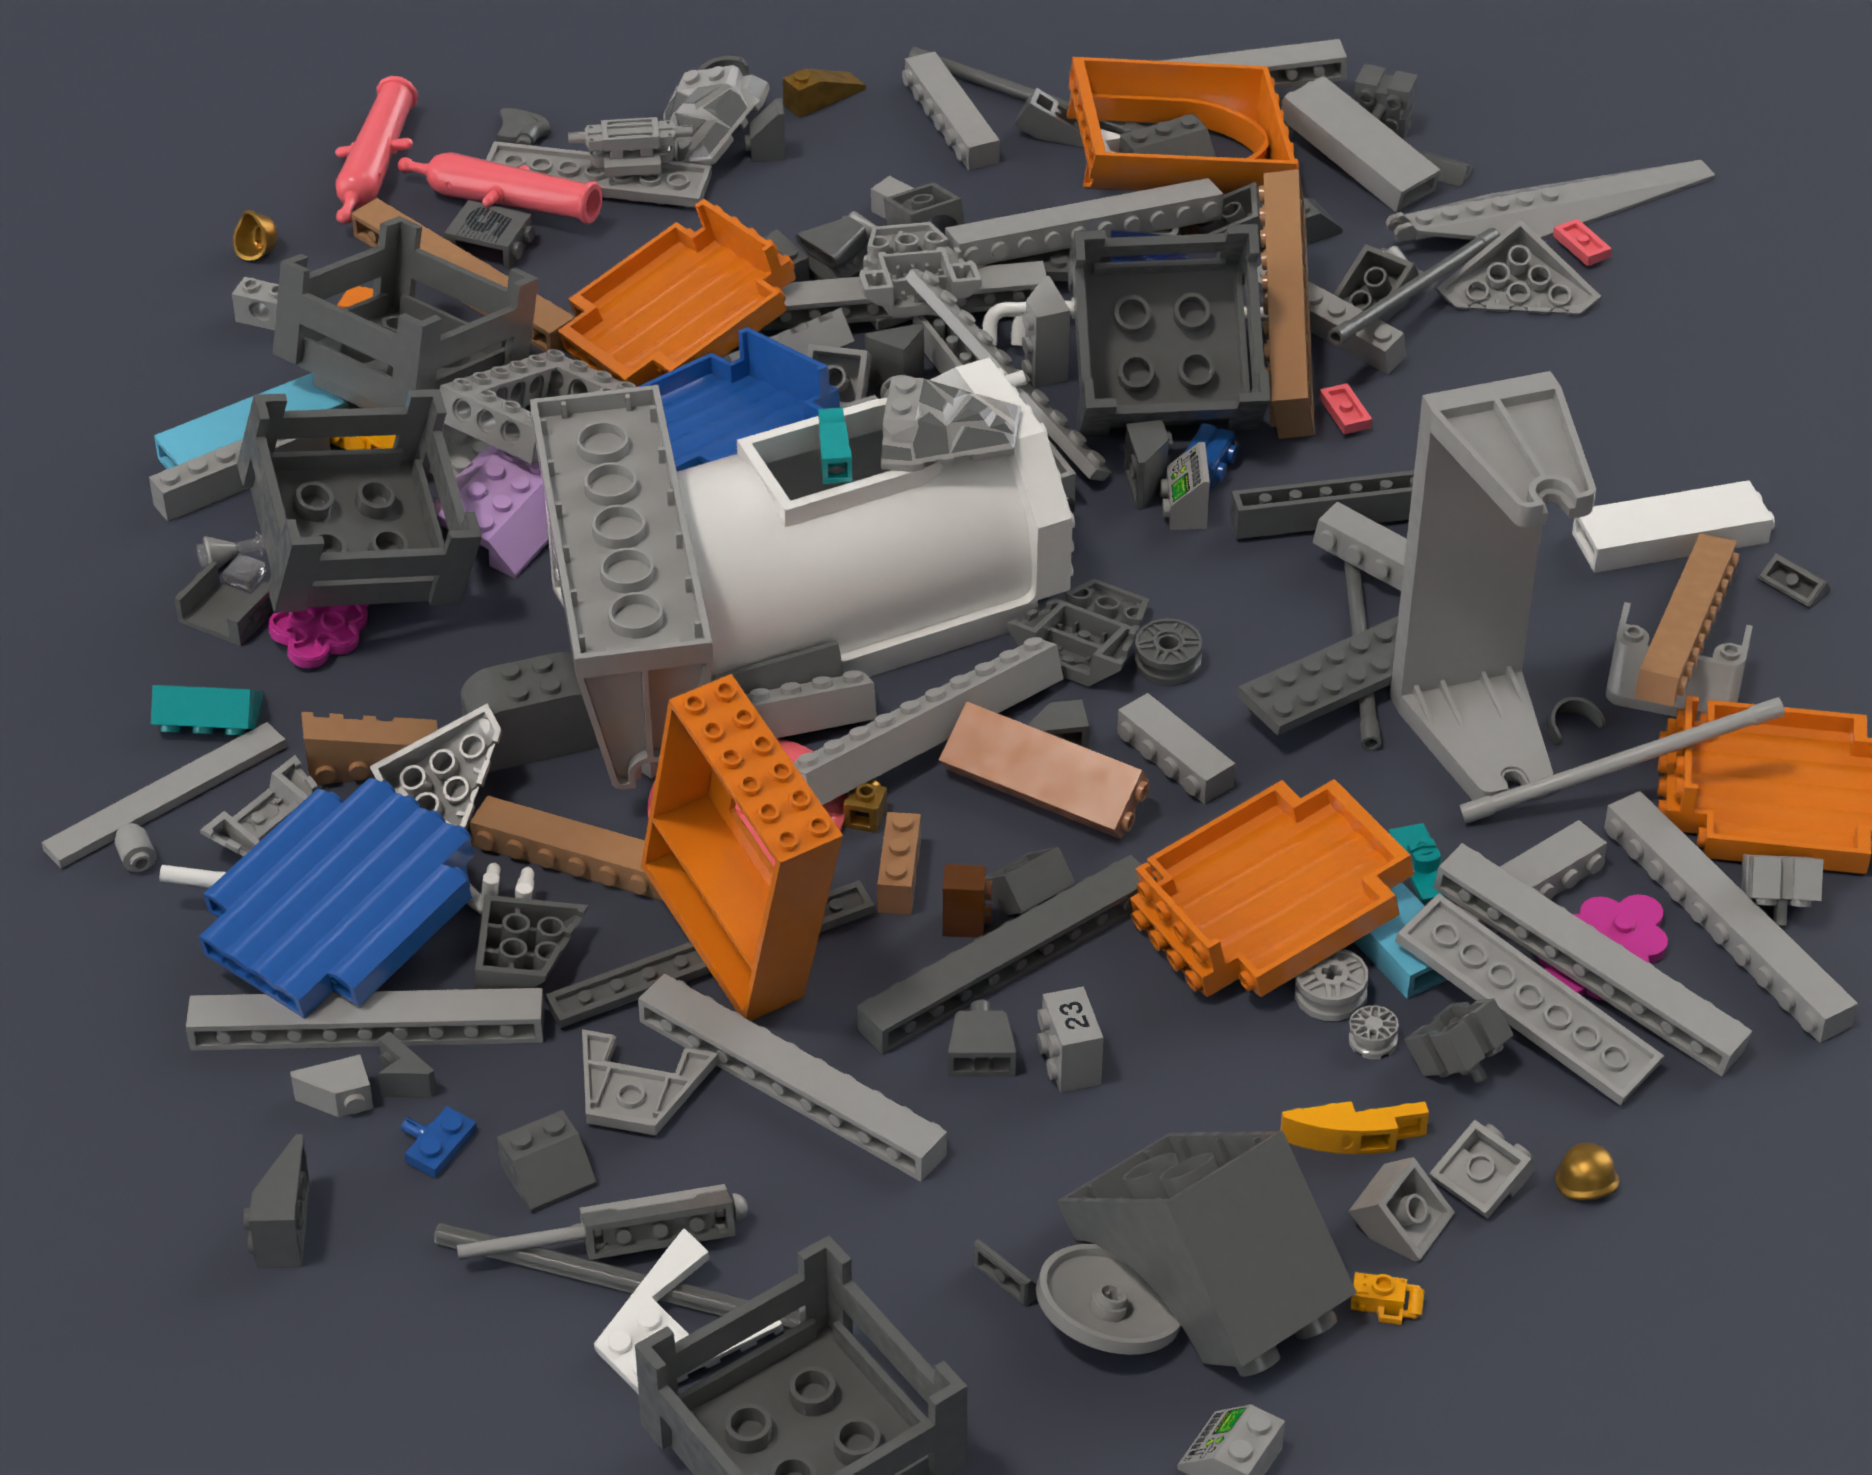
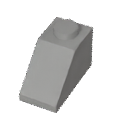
[290,1055,373,1117]

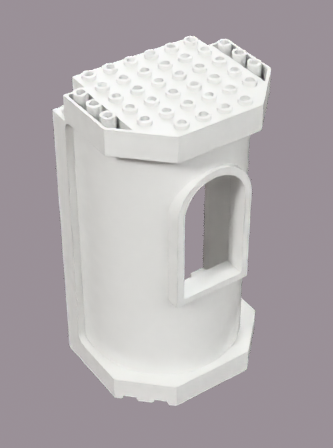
[545,357,1075,682]

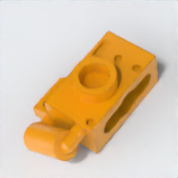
[1351,1272,1425,1325]

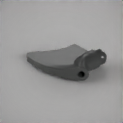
[497,108,551,146]

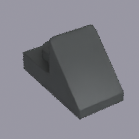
[378,1032,437,1097]

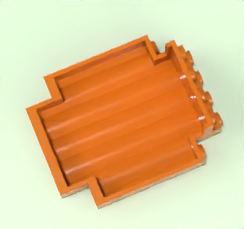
[557,199,796,387]
[1657,696,1872,874]
[1130,779,1415,997]

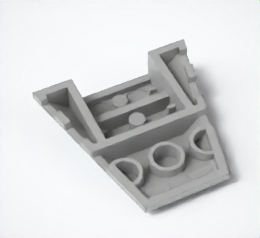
[200,755,318,857]

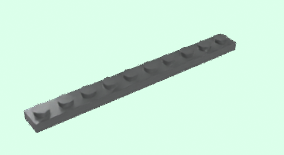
[546,880,875,1028]

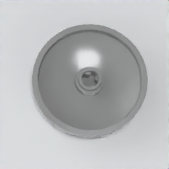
[1036,1244,1181,1355]

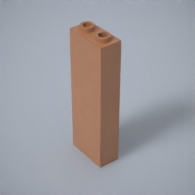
[939,701,1149,840]

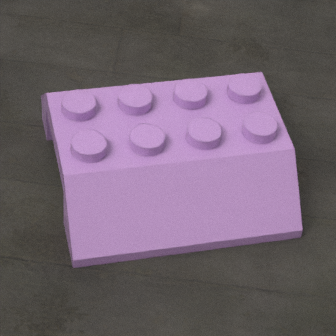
[433,445,549,579]

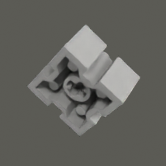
[1741,854,1823,925]

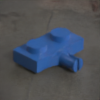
[401,1106,477,1179]

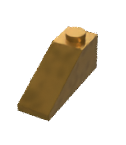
[783,68,866,118]

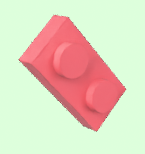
[1553,218,1612,266]
[1319,383,1372,435]

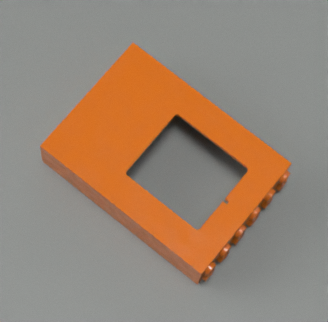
[641,674,843,1021]

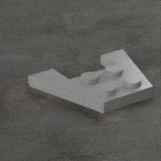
[582,1029,719,1136]

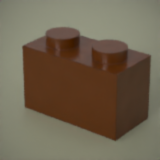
[942,864,992,938]

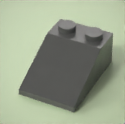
[1180,182,1265,247]
[1333,244,1419,323]
[243,1134,311,1268]

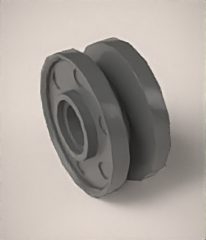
[1135,618,1202,685]

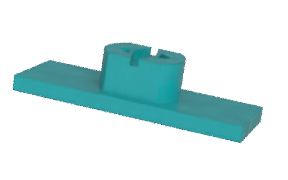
[1388,823,1448,904]

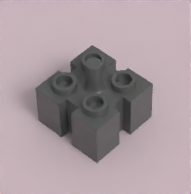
[1354,64,1418,139]
[1404,998,1514,1083]

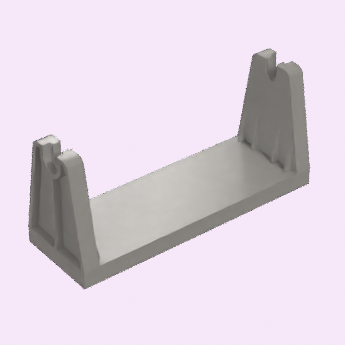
[1390,371,1596,801]
[530,385,713,790]

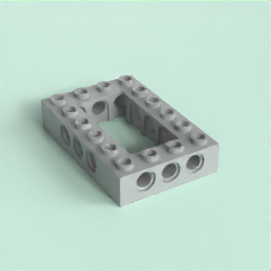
[440,349,636,464]

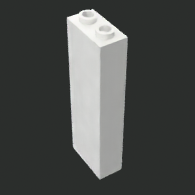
[1572,480,1775,573]

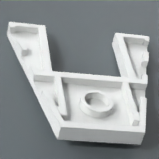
[594,1228,783,1394]

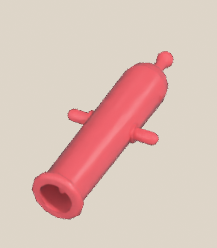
[335,76,418,225]
[398,152,603,225]

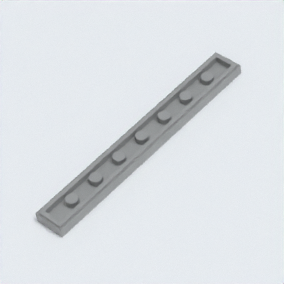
[41,722,287,869]

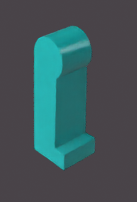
[818,407,852,484]

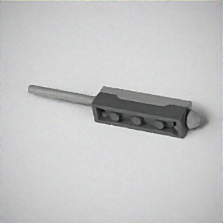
[456,1184,748,1260]

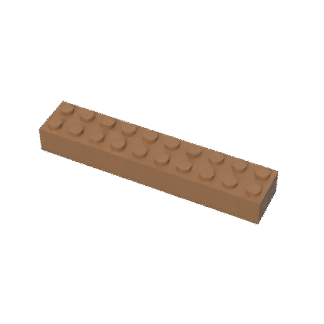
[1259,169,1315,439]

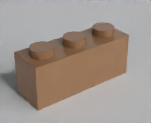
[877,812,921,915]

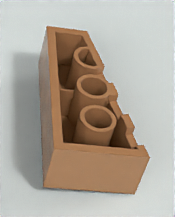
[301,712,438,785]

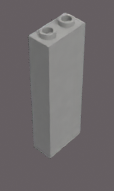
[1281,76,1441,213]

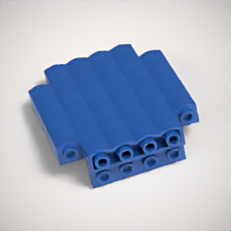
[638,327,840,471]
[198,778,474,1019]

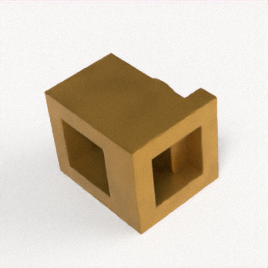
[844,779,887,833]

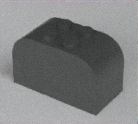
[460,652,599,772]

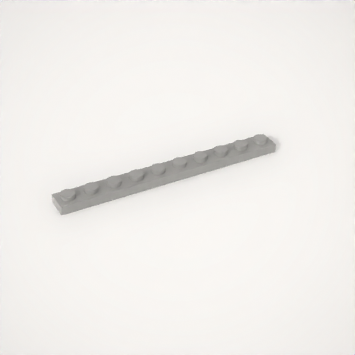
[905,269,1111,481]

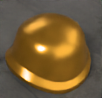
[233,210,278,261]
[1555,1142,1620,1200]

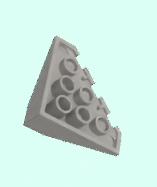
[1436,219,1601,316]
[370,703,503,830]

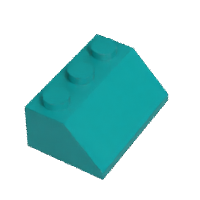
[151,685,264,735]

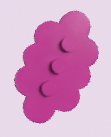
[269,604,369,668]
[1537,894,1668,1001]

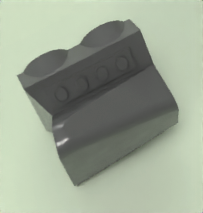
[796,217,868,281]

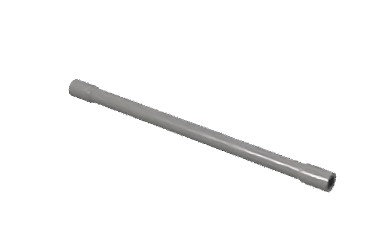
[1459,697,1785,824]

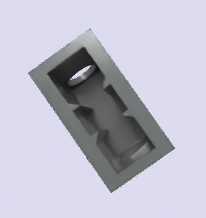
[948,1000,1016,1077]

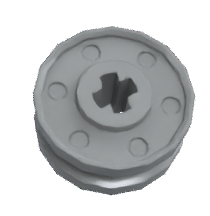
[1295,949,1368,1021]

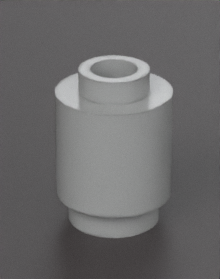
[115,823,156,873]

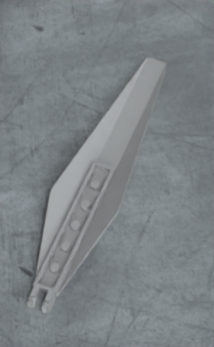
[1385,160,1715,241]

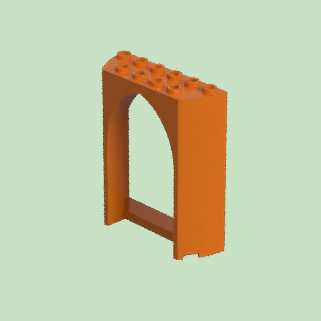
[1067,57,1299,195]

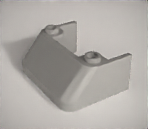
[1606,602,1753,721]

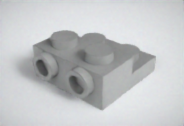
[1429,1120,1535,1219]

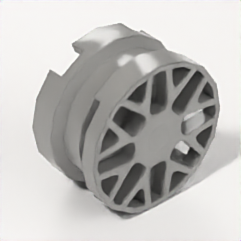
[1349,1005,1399,1060]

